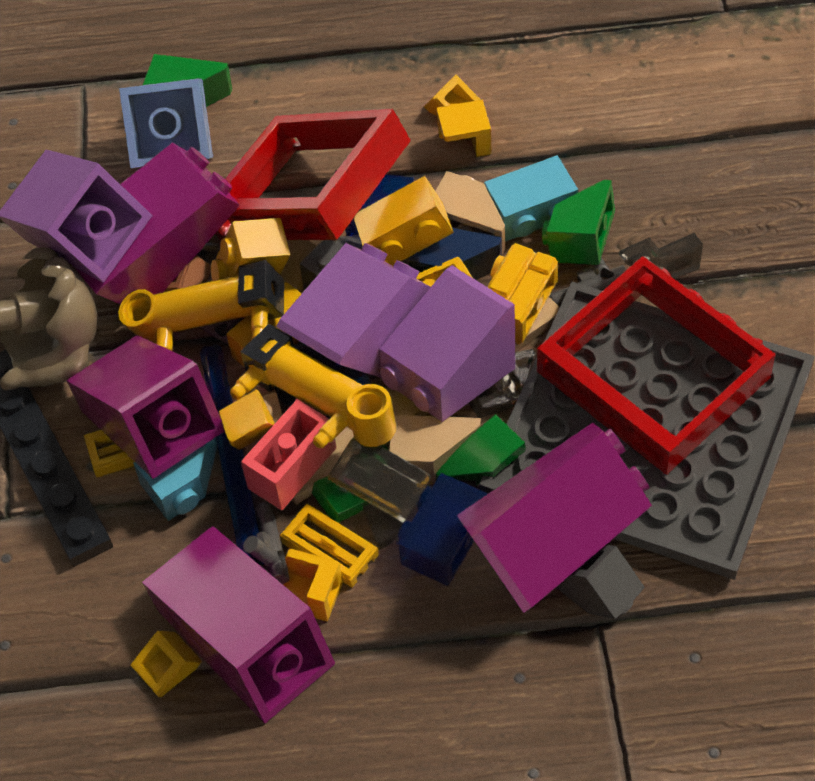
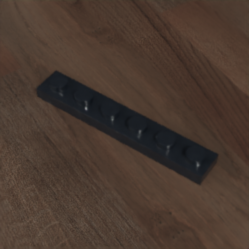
[0,349,113,567]

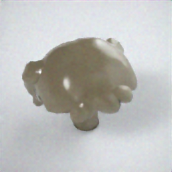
[0,247,97,390]

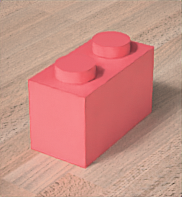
[241,399,337,511]

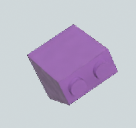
[0,149,153,282]
[276,243,430,378]
[379,265,515,422]

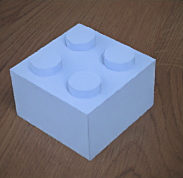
[119,78,213,168]

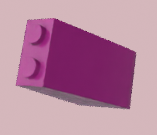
[74,142,240,304]
[66,335,225,479]
[457,423,652,613]
[142,526,335,723]

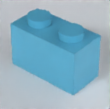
[484,155,579,241]

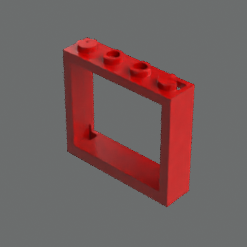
[215,109,411,240]
[537,256,776,475]

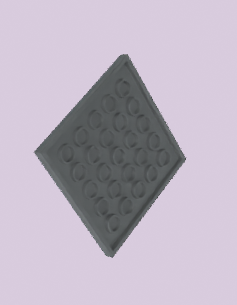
[479,282,815,580]

